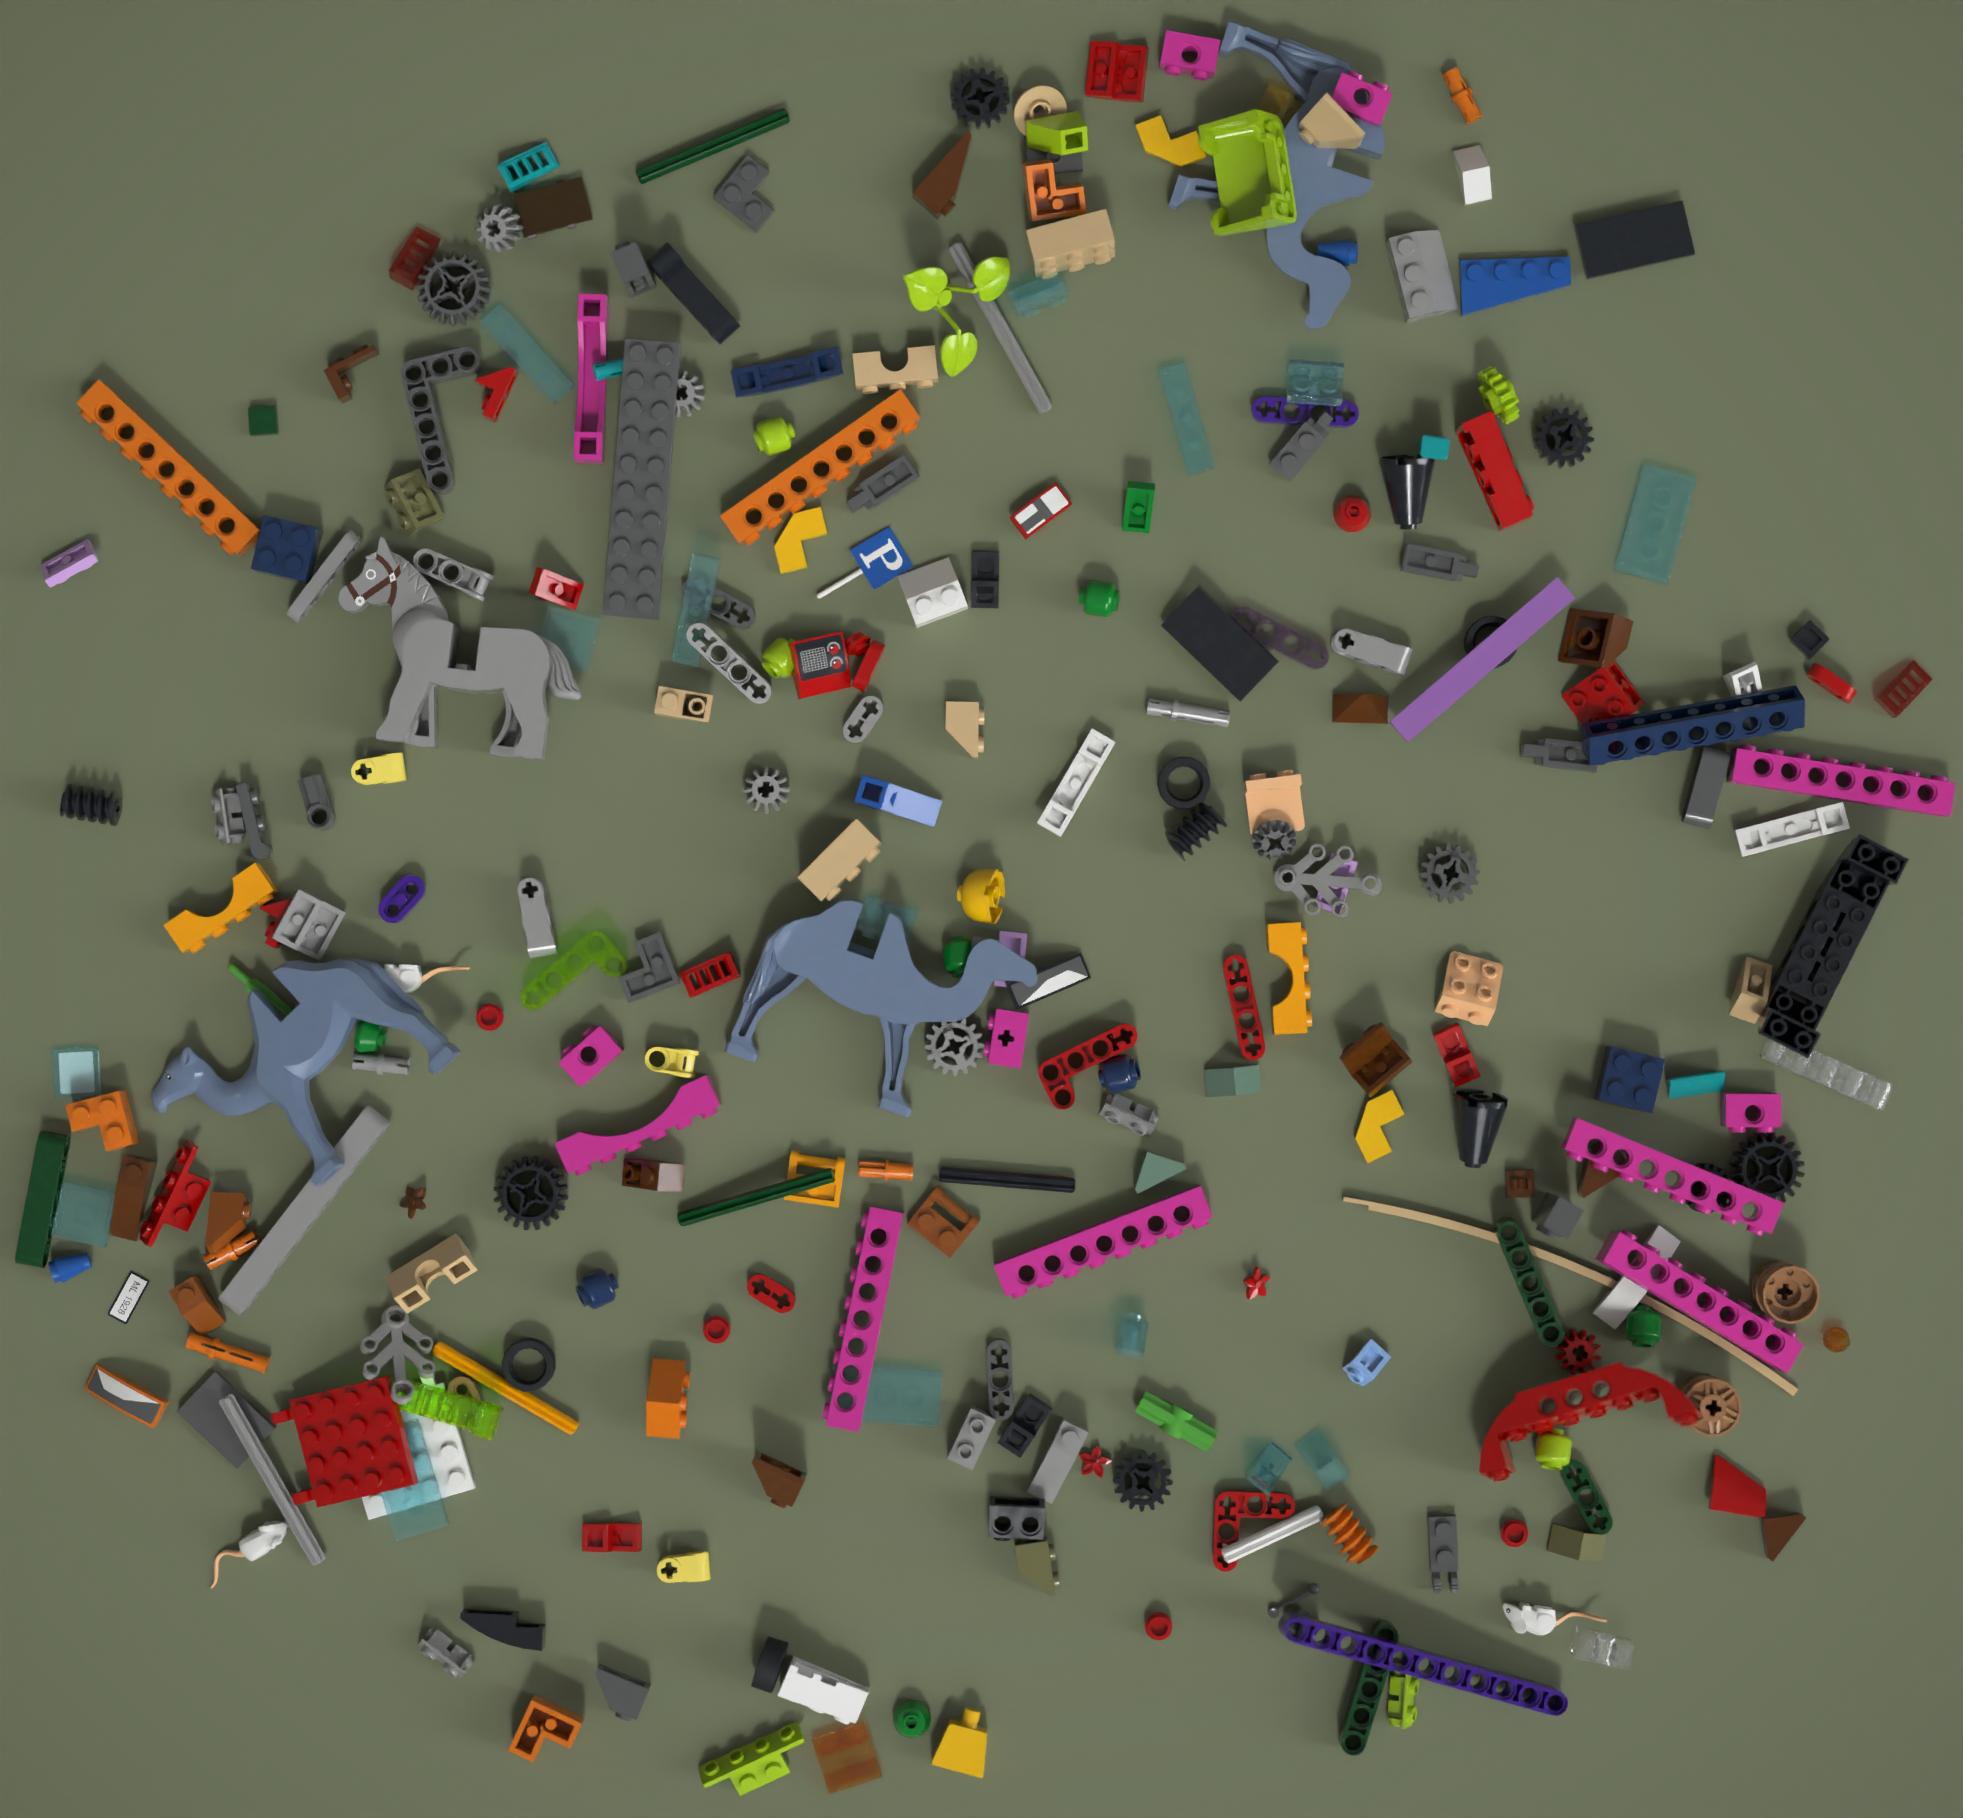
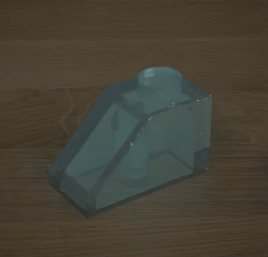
[1114,1312,1148,1359]

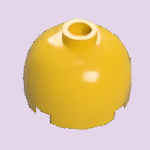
[957,868,1005,924]

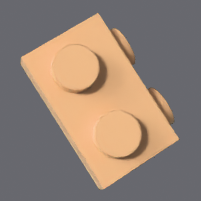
[1244,770,1305,836]
[1435,951,1503,1026]

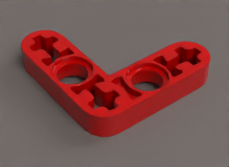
[1212,1490,1295,1572]

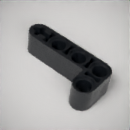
[646,242,741,345]

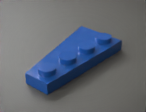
[1459,257,1571,317]

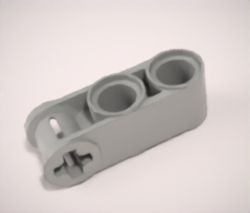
[413,548,494,602]
[1331,629,1413,676]
[517,878,558,959]

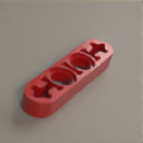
[1223,955,1265,1060]

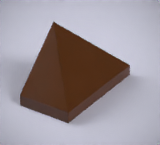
[1332,693,1388,724]
[1763,1513,1806,1562]

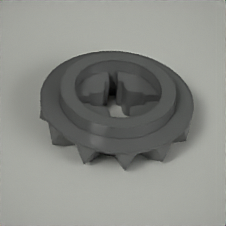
[1252,820,1296,860]

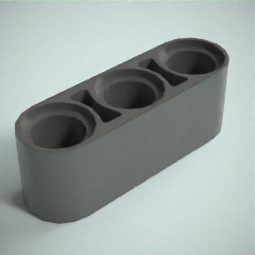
[1681,746,1730,829]

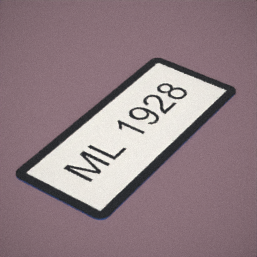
[108,1271,149,1324]

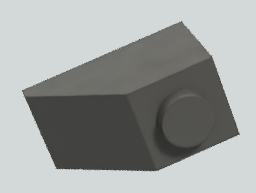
[595,1664,651,1721]

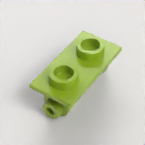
[1387,1671,1419,1729]

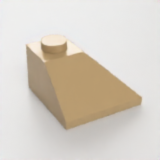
[1298,93,1365,149]

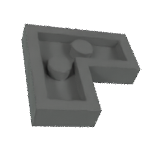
[713,155,774,233]
[619,932,680,1003]

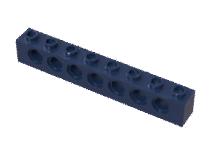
[1582,685,1805,766]

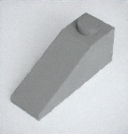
[1027,1417,1089,1504]

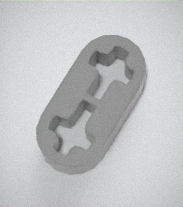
[843,696,883,744]

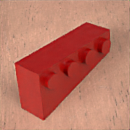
[1455,411,1534,532]

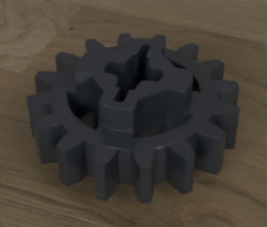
[951,67,1010,129]
[1533,407,1594,468]
[1113,1450,1173,1512]

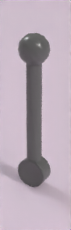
[1268,1584,1320,1618]

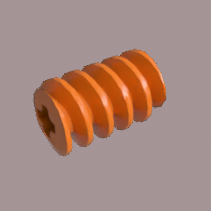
[1320,1502,1379,1564]

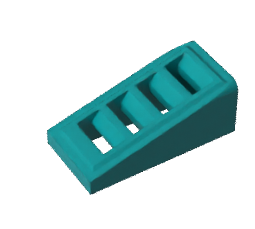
[497,142,560,193]
[1416,435,1450,460]

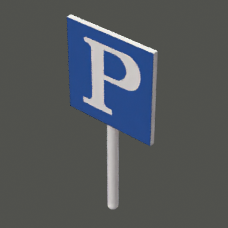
[817,527,914,599]

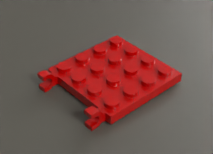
[271,1375,419,1508]

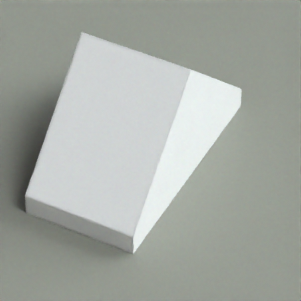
[1452,145,1492,205]
[1722,662,1763,697]

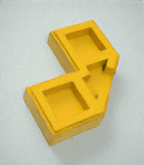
[1135,115,1206,168]
[774,507,828,574]
[1354,1089,1404,1164]

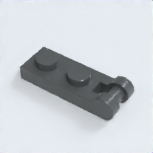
[236,783,273,860]

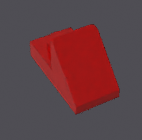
[474,367,519,423]
[528,567,584,611]
[259,898,293,949]

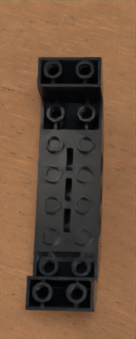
[1758,834,1909,1059]

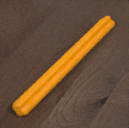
[432,1341,579,1435]

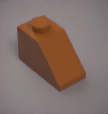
[205,1192,252,1254]
[168,1274,226,1336]

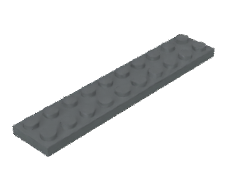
[603,338,681,620]

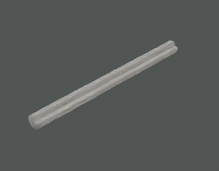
[949,242,1052,414]
[219,1393,326,1566]

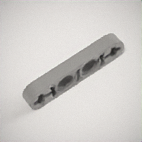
[286,530,363,624]
[686,621,771,704]

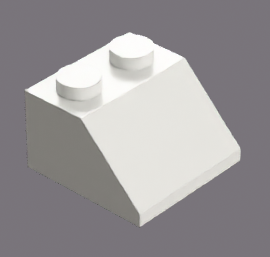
[897,557,968,628]

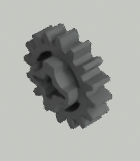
[1419,844,1480,904]

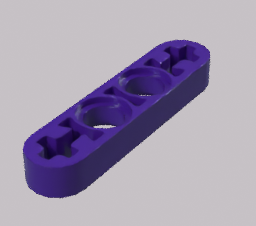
[1251,397,1359,428]

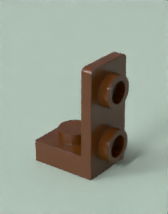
[324,345,379,403]

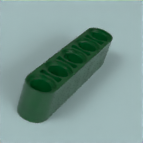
[15,1130,70,1269]
[1494,1216,1564,1347]
[1339,1620,1399,1756]

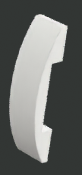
[1037,729,1116,837]
[1735,802,1850,857]
[1592,1225,1681,1329]

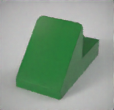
[1122,481,1155,533]

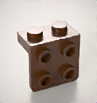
[1340,1022,1412,1098]

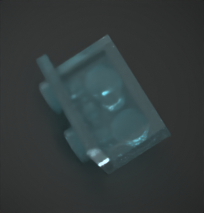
[1008,273,1069,318]

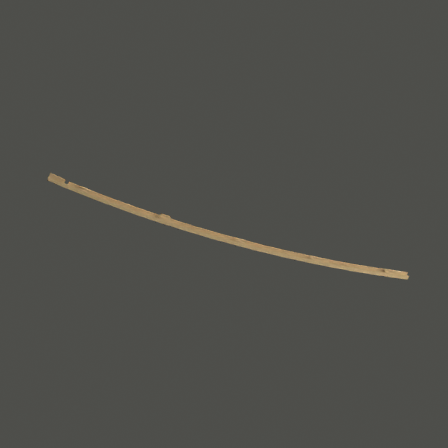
[1342,1197,1798,1396]

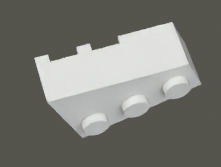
[778,1655,869,1724]

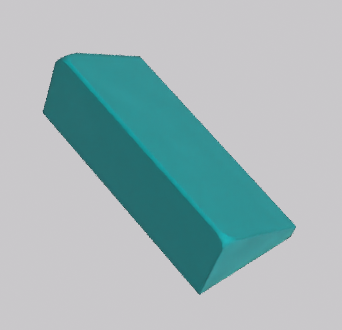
[1665,1070,1725,1099]

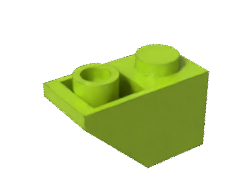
[1025,111,1088,155]

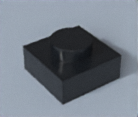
[1789,620,1830,660]

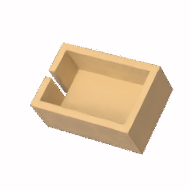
[1026,209,1115,279]
[797,818,881,902]

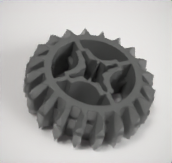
[416,251,492,327]

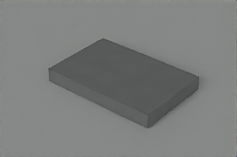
[177,1371,276,1469]

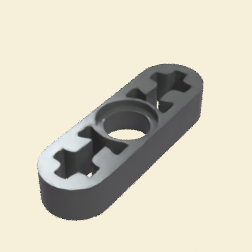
[681,578,756,630]
[987,1339,1014,1420]

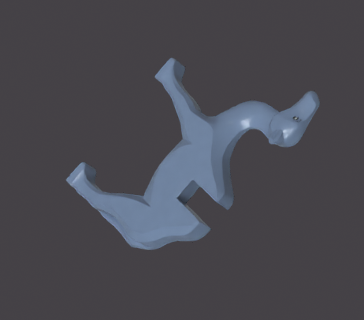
[1168,20,1385,329]
[724,899,1037,1117]
[151,958,461,1187]

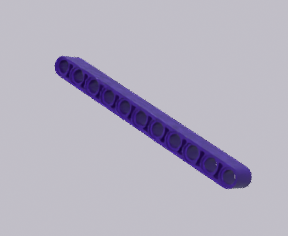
[1278,1613,1568,1716]

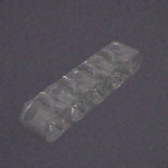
[1759,1038,1894,1111]

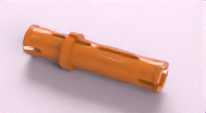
[185,1332,271,1374]

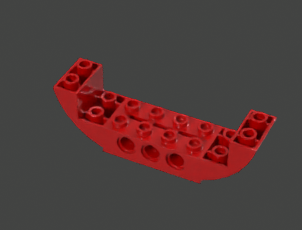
[1479,1362,1703,1482]

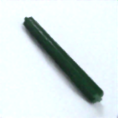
[636,108,790,184]
[677,1168,835,1227]

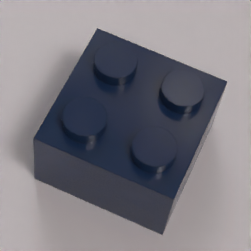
[251,515,323,584]
[1594,1046,1666,1113]

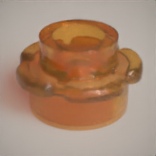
[1822,1327,1850,1352]

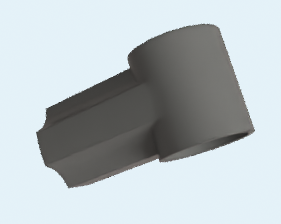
[298,774,336,831]

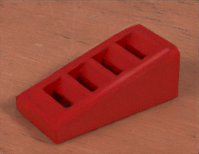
[679,951,741,998]

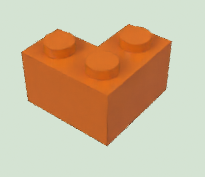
[1021,159,1087,222]
[65,1090,140,1152]
[646,1358,691,1439]
[508,1694,585,1762]

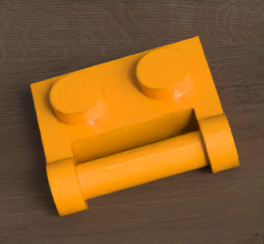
[784,1150,846,1207]

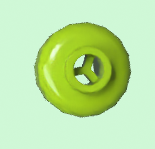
[753,416,795,456]
[762,637,796,679]
[1534,1428,1572,1470]

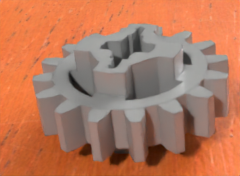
[925,1018,984,1076]

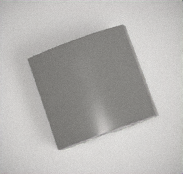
[272,889,346,961]

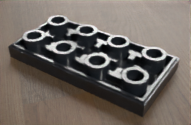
[1574,200,1695,280]
[1161,585,1279,702]

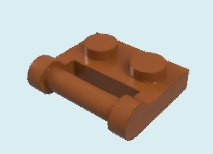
[907,1185,981,1258]

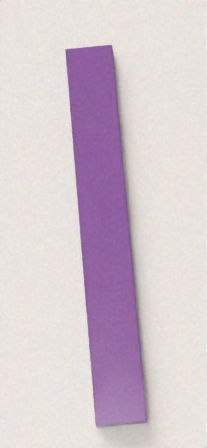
[1389,577,1575,743]

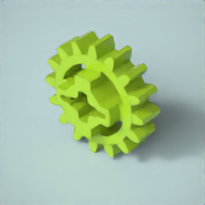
[1477,365,1520,425]

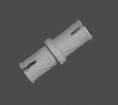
[352,1052,410,1076]

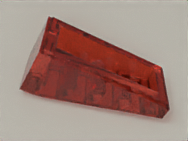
[389,226,441,290]
[1874,660,1933,718]

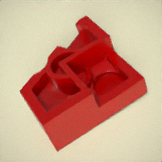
[1708,1455,1766,1518]

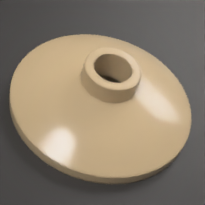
[1013,85,1067,136]

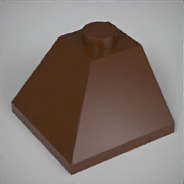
[1558,608,1634,668]
[752,1451,807,1508]

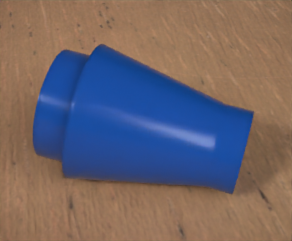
[1318,239,1358,266]
[48,1252,92,1283]

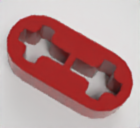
[851,639,886,692]
[1806,663,1857,704]
[747,1273,796,1313]

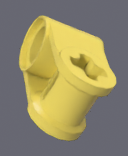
[351,753,407,785]
[645,1046,699,1078]
[657,1551,711,1583]

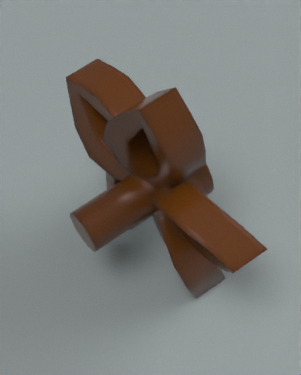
[399,1186,426,1219]

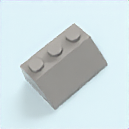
[1386,230,1459,323]

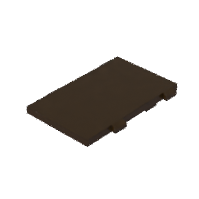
[513,177,593,240]

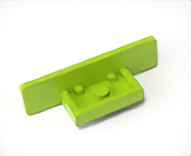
[698,1722,805,1796]

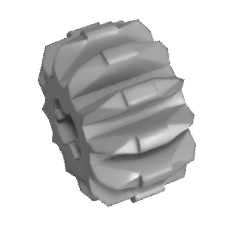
[474,205,524,252]
[675,371,705,418]
[743,767,790,814]

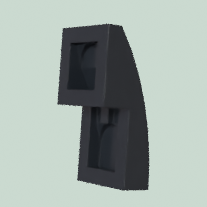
[971,550,999,608]
[997,1393,1052,1458]

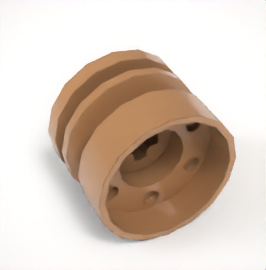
[1751,1260,1820,1324]
[1679,1374,1741,1437]

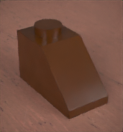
[1577,1141,1625,1198]

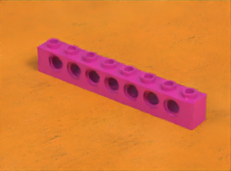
[1727,744,1956,817]
[1561,1117,1784,1236]
[994,1185,1213,1299]
[822,1207,904,1432]
[1595,1229,1804,1373]

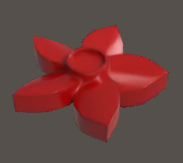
[1243,1266,1271,1299]
[1079,1445,1112,1478]

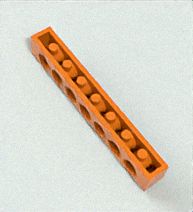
[76,379,260,557]
[720,389,920,546]

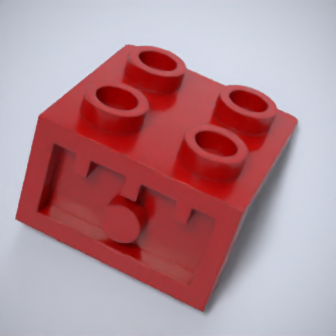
[1562,661,1645,724]

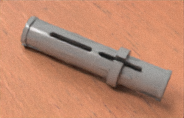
[1146,697,1230,728]

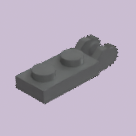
[1428,1515,1459,1594]

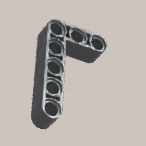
[401,347,482,495]

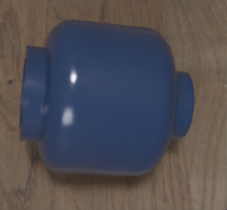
[1098,1054,1141,1093]
[575,1268,619,1309]

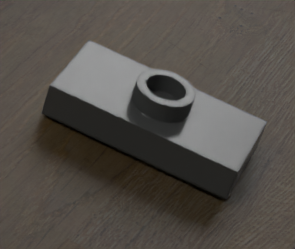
[1026,147,1083,174]

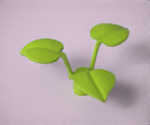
[903,256,1010,377]

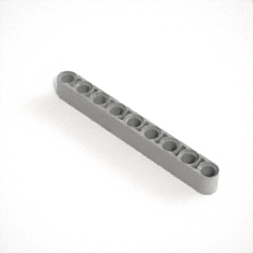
[218,1105,391,1317]

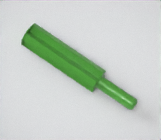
[228,963,293,1017]

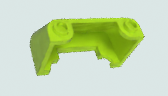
[1198,109,1297,236]

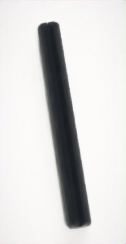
[939,1167,1076,1193]

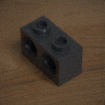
[988,1496,1045,1542]

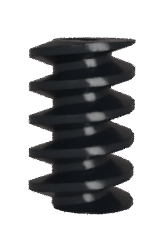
[60,784,122,826]
[1165,803,1227,861]

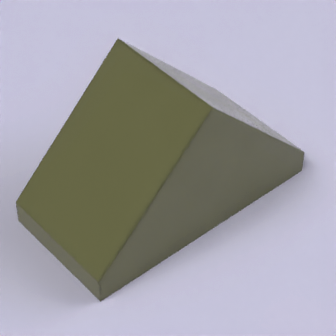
[1547,1523,1607,1562]

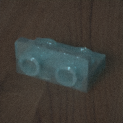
[1286,359,1344,406]
[855,895,919,944]

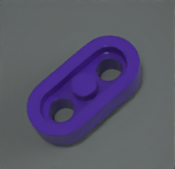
[378,875,426,923]

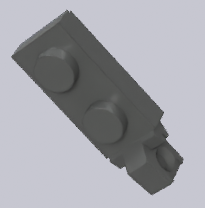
[1269,410,1334,481]
[846,454,920,513]
[1400,543,1479,581]
[1520,738,1597,773]

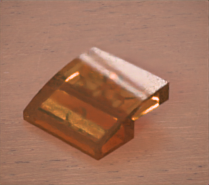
[812,1722,883,1795]

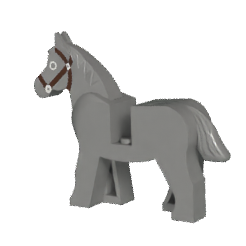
[338,537,582,761]

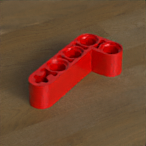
[1038,1023,1138,1110]

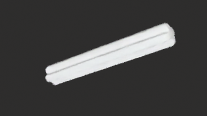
[1221,1505,1324,1563]

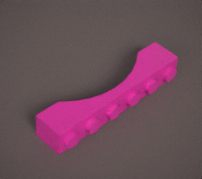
[574,294,609,464]
[554,1075,721,1176]

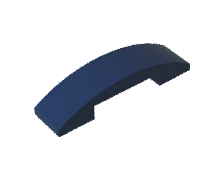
[731,346,844,398]

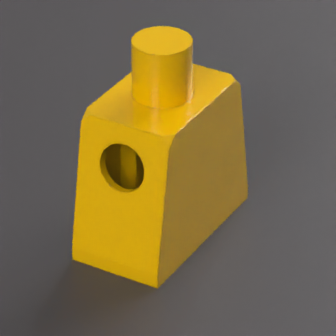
[931,1707,987,1778]

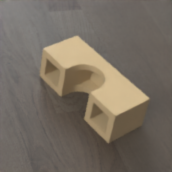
[852,345,938,394]
[385,1233,478,1314]

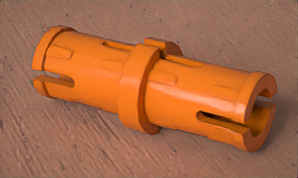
[1442,67,1483,125]
[203,1229,261,1270]

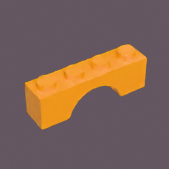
[164,863,278,954]
[1266,922,1312,1035]

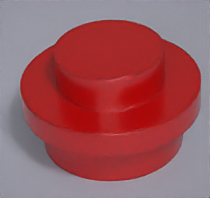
[845,631,871,656]
[476,1003,504,1031]
[703,1316,731,1344]
[1500,1519,1528,1547]
[1145,1612,1172,1640]

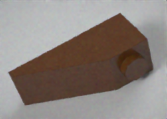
[912,131,972,219]
[109,1154,158,1241]

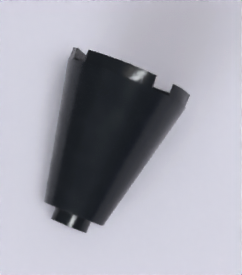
[1379,454,1435,530]
[1452,1089,1508,1168]

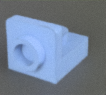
[1343,1339,1391,1386]

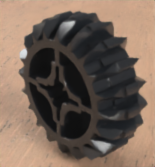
[1729,1132,1805,1203]
[494,1156,569,1230]

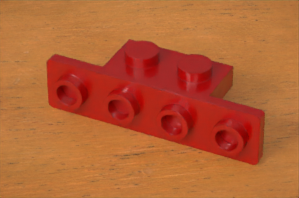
[139,1139,211,1247]

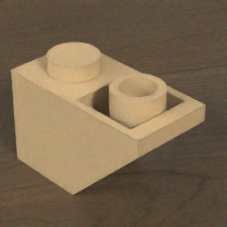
[654,686,713,723]
[945,701,984,759]

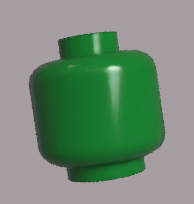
[1079,580,1120,617]
[942,936,972,978]
[1625,1306,1662,1348]

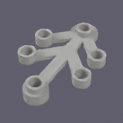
[1274,844,1383,918]
[360,1305,436,1404]

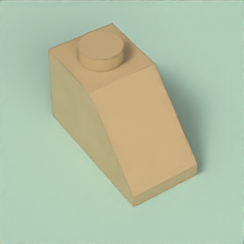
[1729,956,1773,1024]

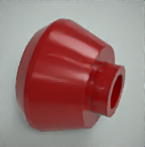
[1333,495,1371,533]

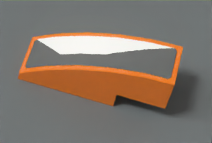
[85,1364,169,1428]

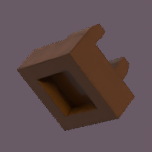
[1505,1169,1535,1198]

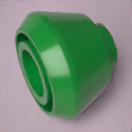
[354,1020,387,1052]
[893,1700,931,1738]

